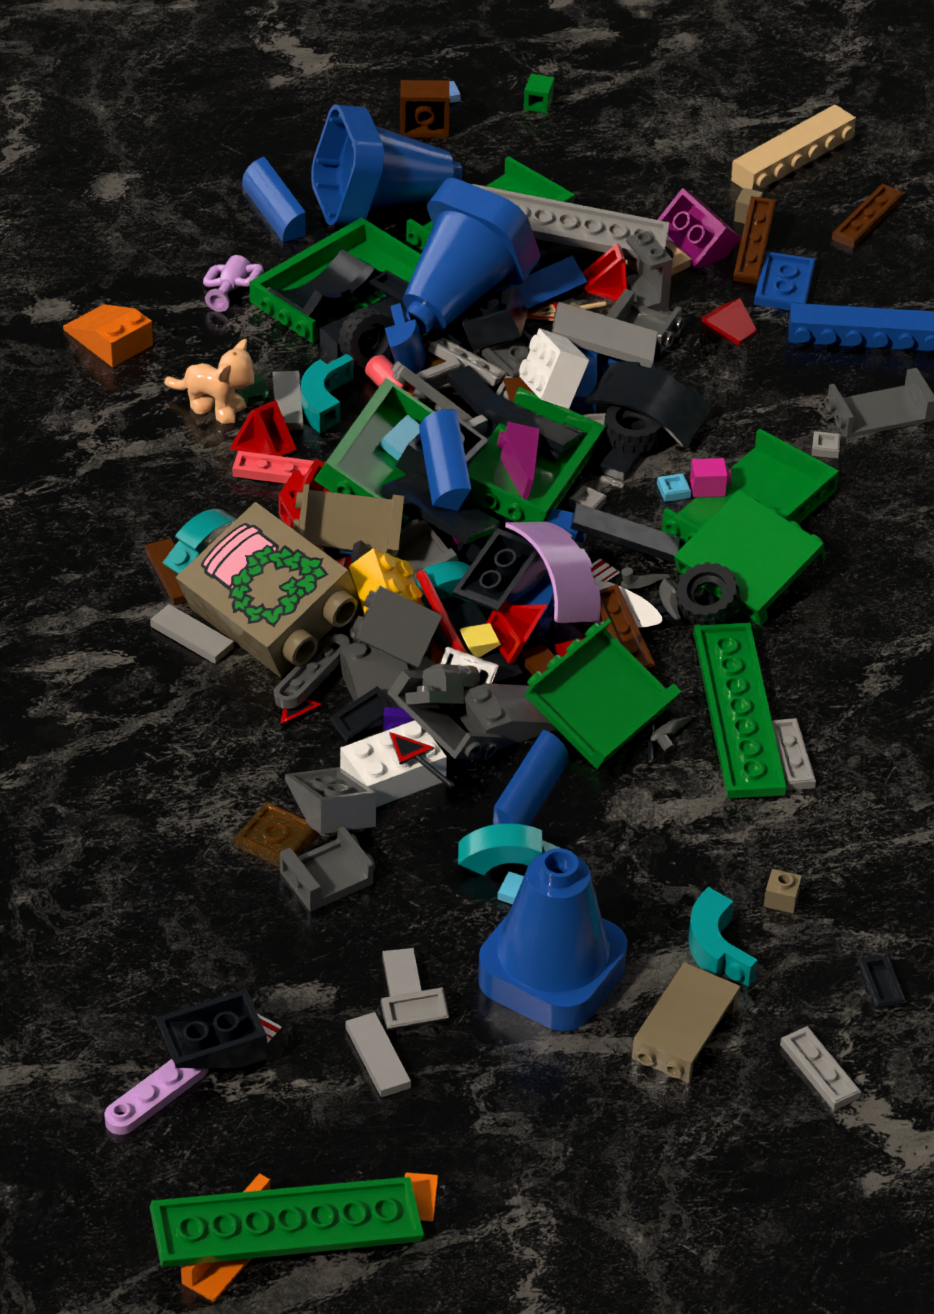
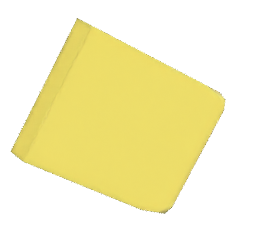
[460,623,501,658]

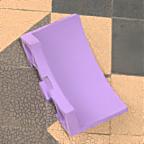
[505,522,601,623]

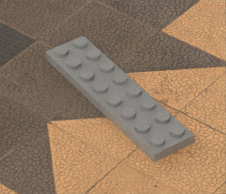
[472,184,669,259]

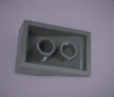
[340,642,409,729]
[459,683,556,750]
[285,767,376,837]

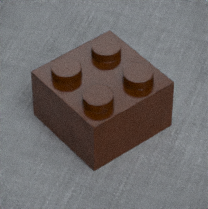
[400,80,450,138]

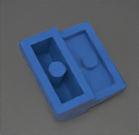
[385,303,427,374]

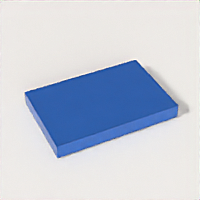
[754,252,815,310]

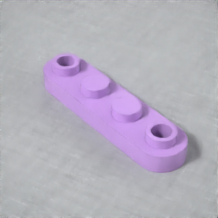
[105,1059,209,1135]

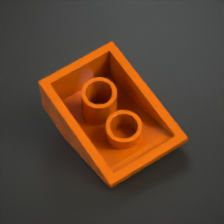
[63,304,153,367]

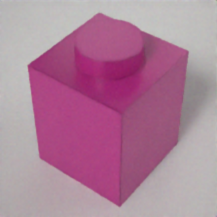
[690,458,731,497]

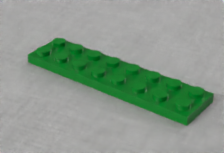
[694,623,786,799]
[150,1177,424,1267]

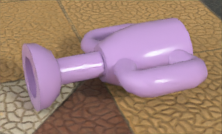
[203,255,264,312]

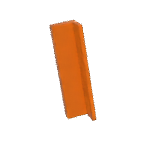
[181,1173,270,1301]

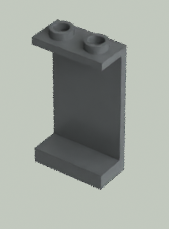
[825,368,934,438]
[387,670,503,760]

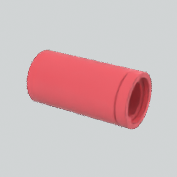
[365,355,415,393]

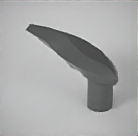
[620,567,670,589]
[659,578,681,620]
[650,717,692,753]

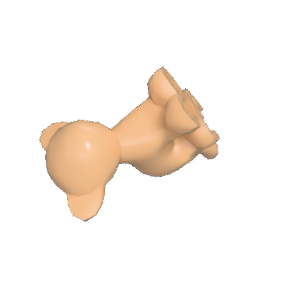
[164,339,254,424]

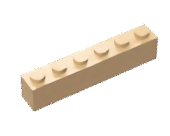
[731,105,856,191]

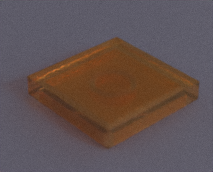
[233,802,317,868]

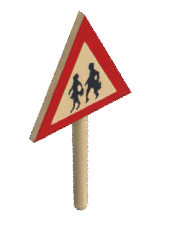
[526,300,607,321]

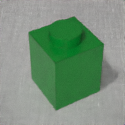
[524,74,554,113]

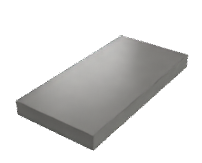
[552,302,657,368]

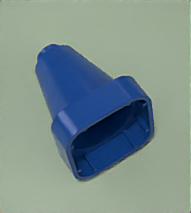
[311,104,462,226]
[402,178,540,333]
[478,848,627,1031]

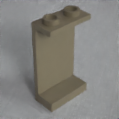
[293,484,404,556]
[632,962,740,1083]

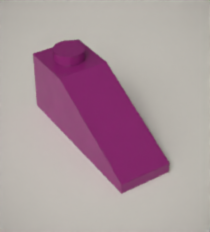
[497,422,540,500]

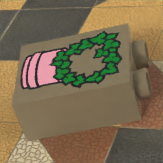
[175,502,360,678]

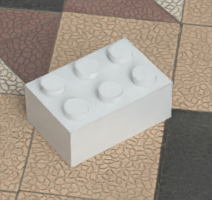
[519,328,589,409]
[340,720,447,807]

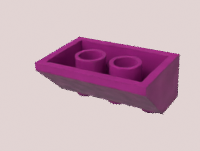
[657,188,742,269]

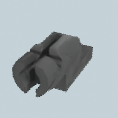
[405,664,480,706]

